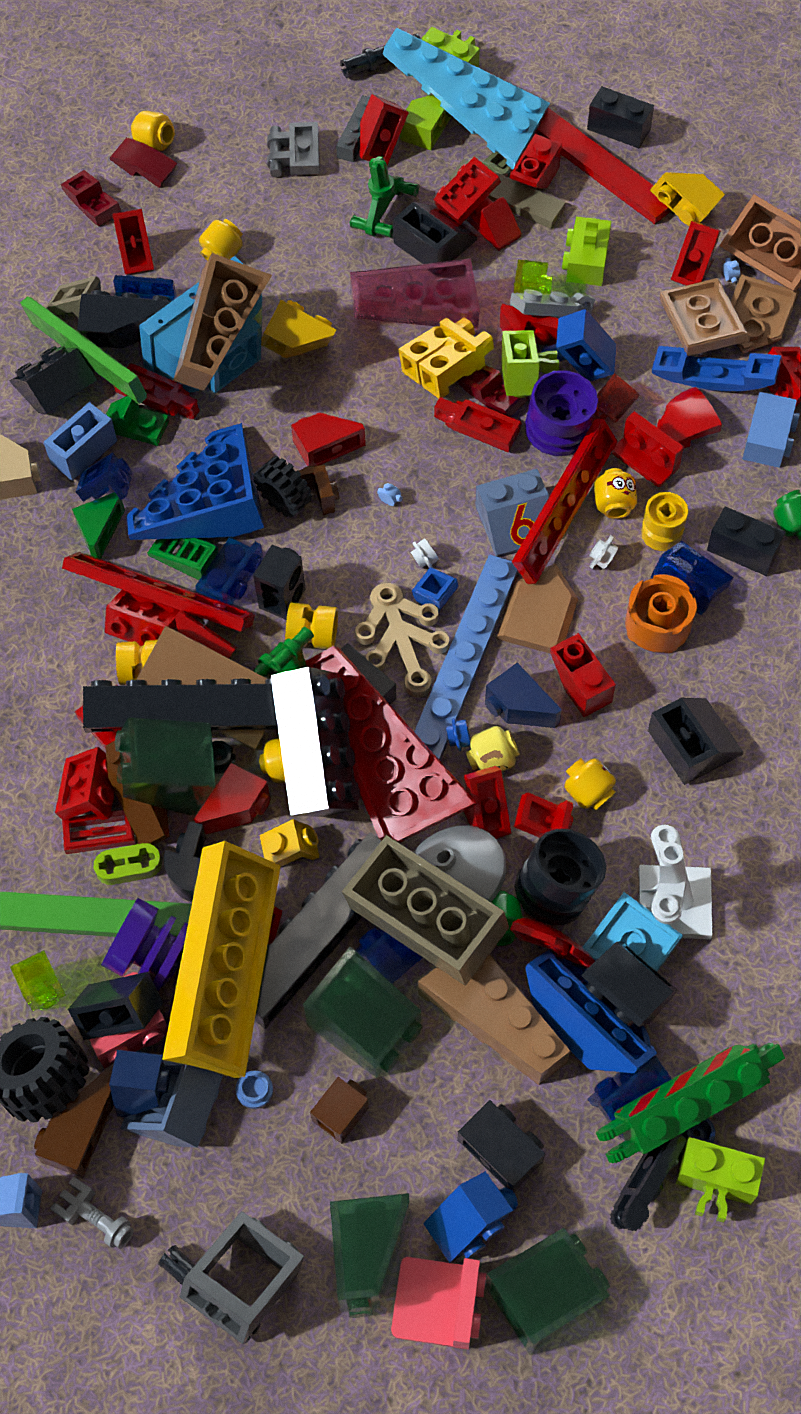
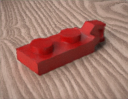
[114,363,200,420]
[434,397,522,452]

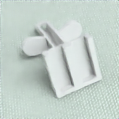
[638,825,712,940]

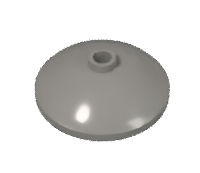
[413,826,506,902]

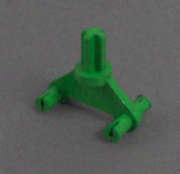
[350,156,419,238]
[253,627,314,677]

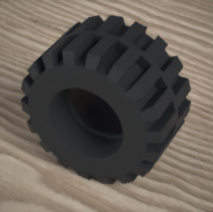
[0,1017,89,1123]

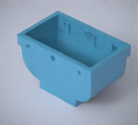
[139,256,262,393]

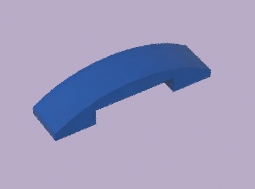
[652,346,782,391]

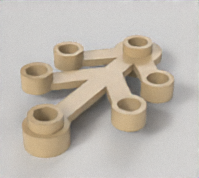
[355,583,449,698]

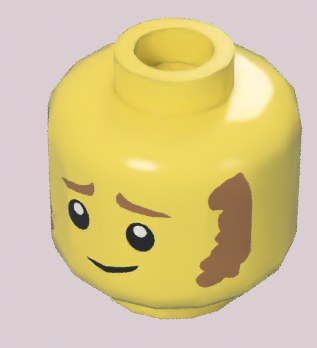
[466,726,520,772]

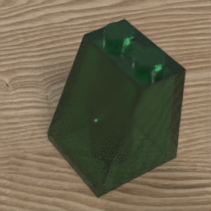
[115,718,216,815]
[303,947,423,1078]
[330,1193,410,1318]
[485,1228,610,1355]

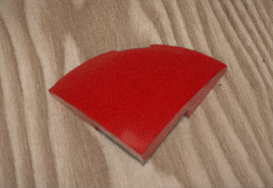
[657,387,722,448]
[510,918,595,968]

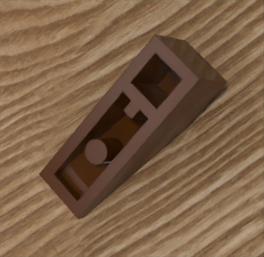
[105,733,170,845]
[34,1062,114,1178]

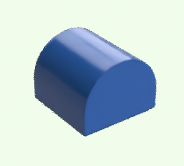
[412,567,459,612]

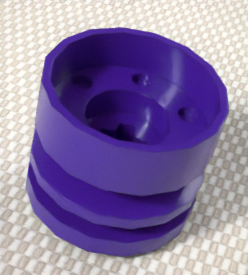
[524,370,598,456]
[101,897,188,991]

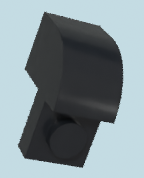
[164,822,206,902]

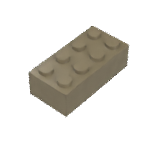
[342,835,509,986]

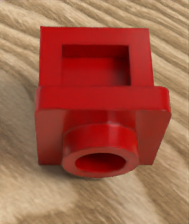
[514,792,573,838]

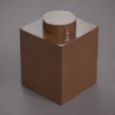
[310,1077,369,1144]

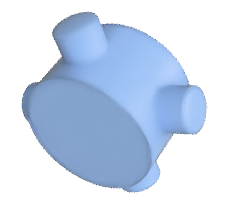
[722,258,740,284]
[377,483,403,506]

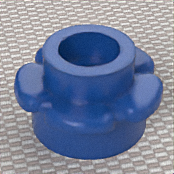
[446,718,470,751]

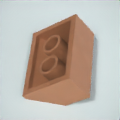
[719,194,801,292]

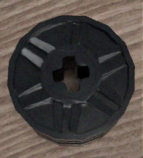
[514,829,607,925]

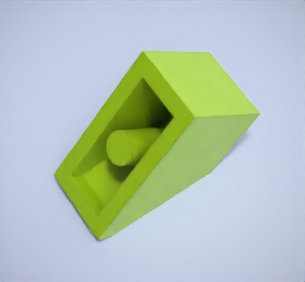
[400,95,452,151]

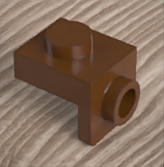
[298,464,339,515]

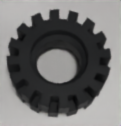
[253,456,313,518]

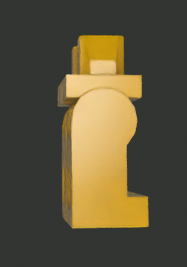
[398,317,494,399]

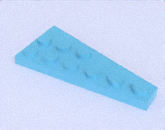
[383,28,550,170]

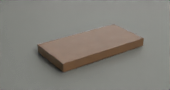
[136,626,267,750]

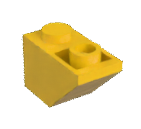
[650,172,725,226]

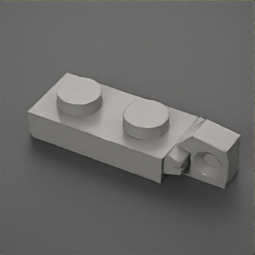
[510,289,595,317]

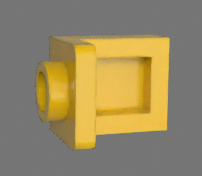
[259,819,319,867]

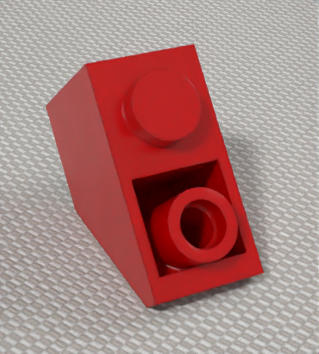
[510,134,562,188]
[550,633,616,718]

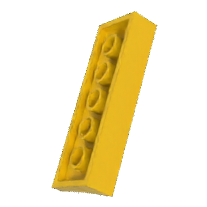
[162,841,281,1078]

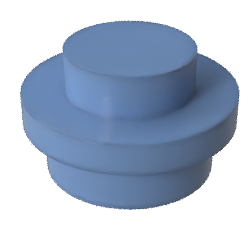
[236,1071,273,1109]

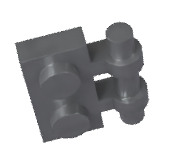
[267,122,319,177]

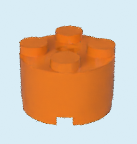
[625,574,697,653]

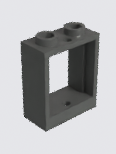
[179,1211,304,1344]

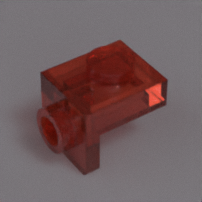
[595,374,640,423]

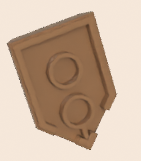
[731,274,799,354]
[497,563,578,654]

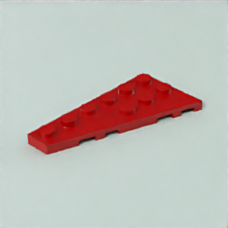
[305,646,478,843]

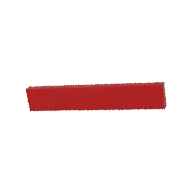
[534,108,672,225]
[512,419,617,584]
[62,552,255,632]

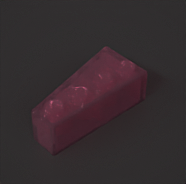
[350,259,480,330]

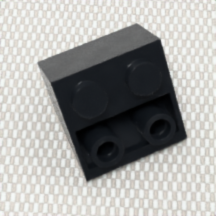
[393,202,477,275]
[10,346,97,414]
[648,697,743,785]
[582,941,678,1027]

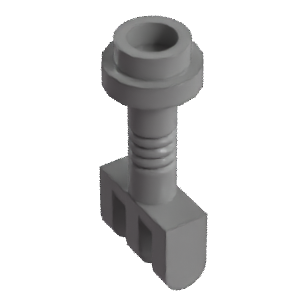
[50,1177,134,1249]

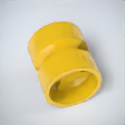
[641,492,688,551]
[285,603,338,650]
[116,640,157,686]

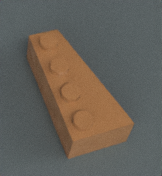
[173,253,272,391]
[418,954,570,1085]

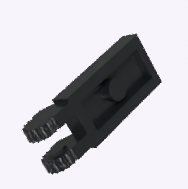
[609,1134,687,1231]

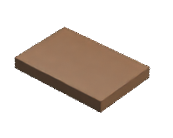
[660,278,747,356]

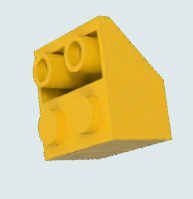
[261,300,336,358]

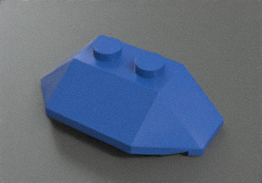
[525,950,657,1073]

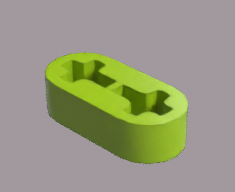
[93,843,162,885]

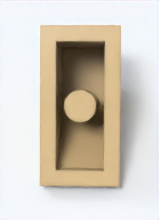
[0,434,41,500]

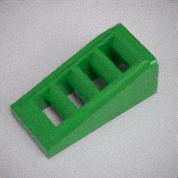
[147,538,220,582]

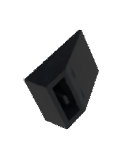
[77,290,172,349]

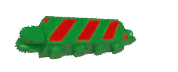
[596,1043,785,1164]

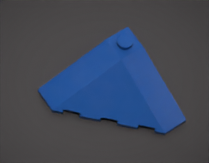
[127,423,264,540]

